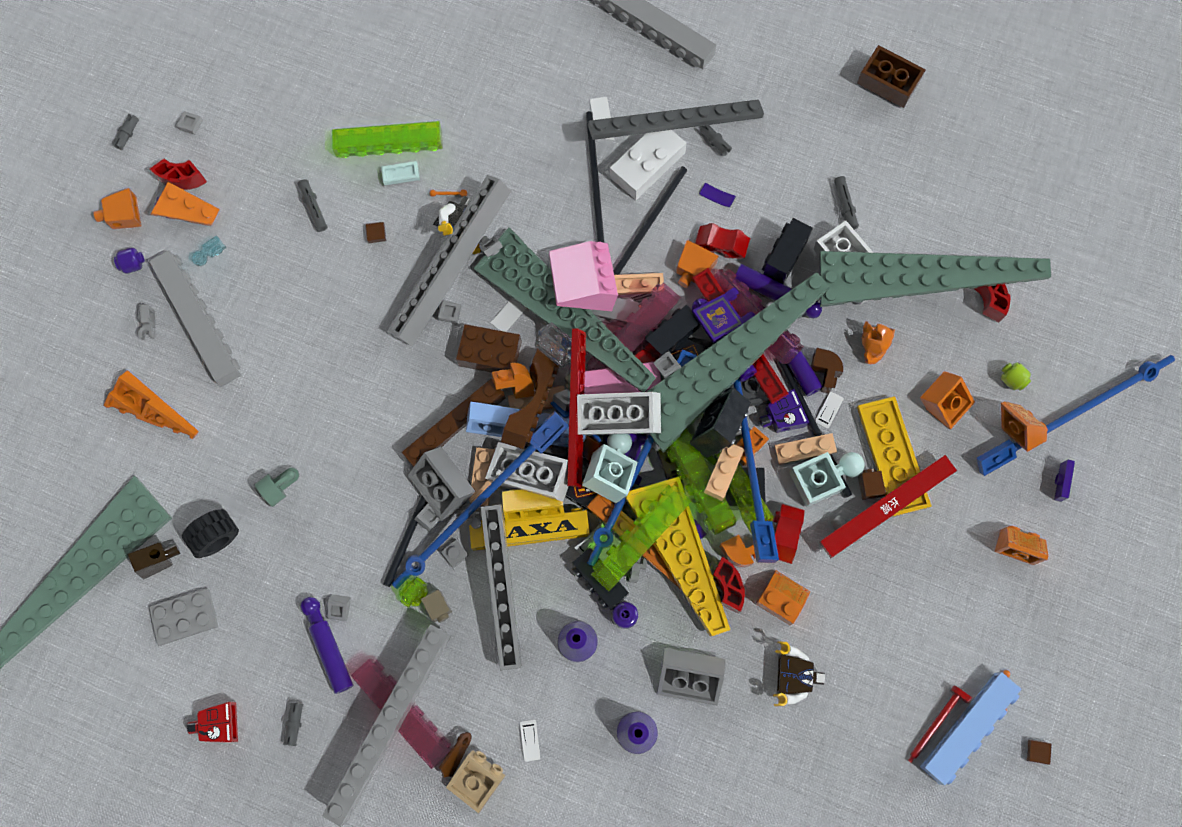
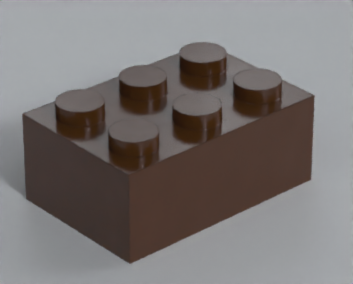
[857,45,926,108]
[456,324,522,373]

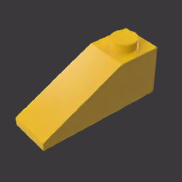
[502,489,565,522]

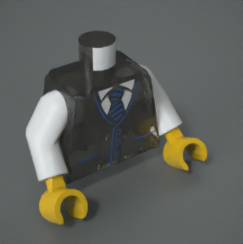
[433,196,481,255]

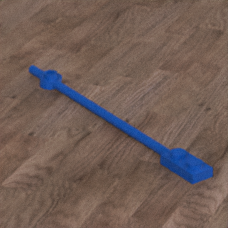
[587,350,697,567]
[976,355,1175,476]
[733,378,779,563]
[392,411,569,589]

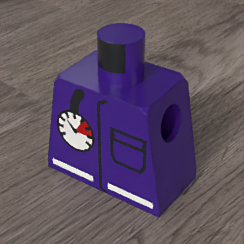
[759,389,809,433]

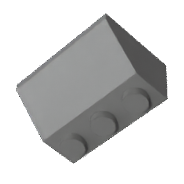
[408,447,475,521]
[657,648,725,706]

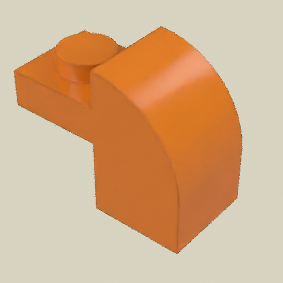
[492,363,534,399]
[736,426,769,466]
[720,534,756,567]

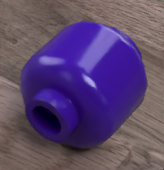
[114,248,145,274]
[612,602,638,629]

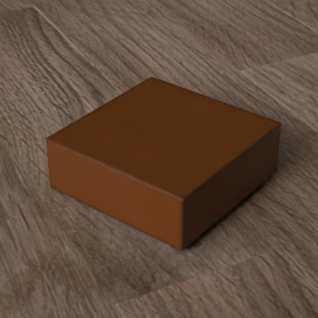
[366,222,387,244]
[1027,740,1052,765]

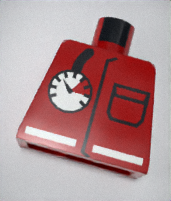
[187,702,238,742]

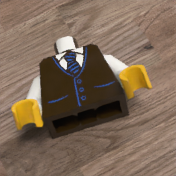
[773,641,825,707]

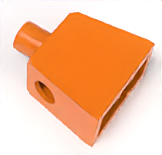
[94,188,142,229]
[676,240,718,288]

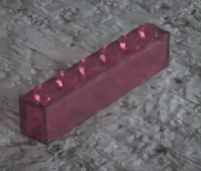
[714,269,804,364]
[587,282,681,370]
[351,658,452,769]

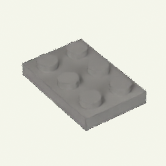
[149,588,218,646]

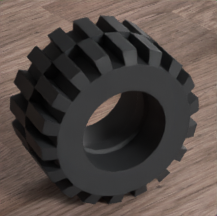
[182,509,239,558]

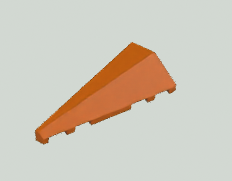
[103,370,199,439]

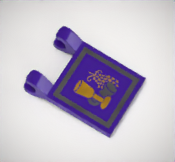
[692,288,755,342]

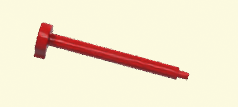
[908,685,972,763]

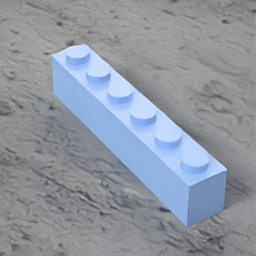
[466,402,586,447]
[920,672,1021,785]

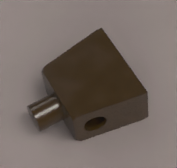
[127,542,181,580]

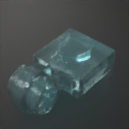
[192,235,227,266]

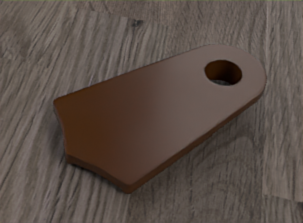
[439,732,472,778]

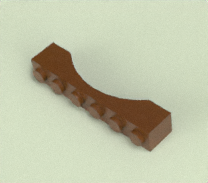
[501,349,560,449]
[402,378,506,467]

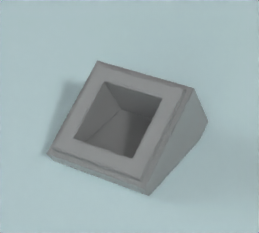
[327,595,351,621]

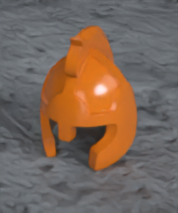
[861,321,895,364]

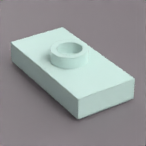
[381,161,420,186]

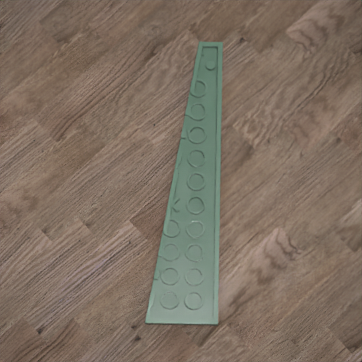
[474,227,656,392]
[819,251,1051,307]
[647,272,829,452]
[0,476,172,669]

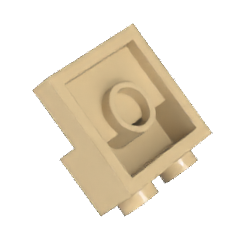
[446,750,506,813]

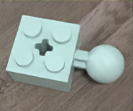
[583,434,638,503]
[789,452,865,507]

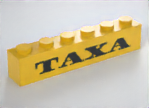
[469,508,590,551]

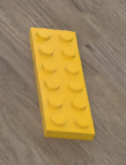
[857,396,932,517]

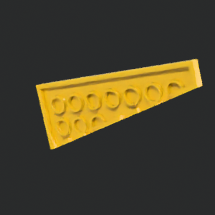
[625,477,730,637]

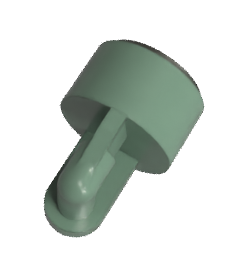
[254,468,299,507]

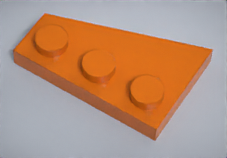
[151,182,220,226]

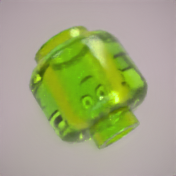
[398,576,428,607]

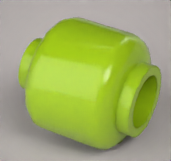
[1001,362,1031,391]

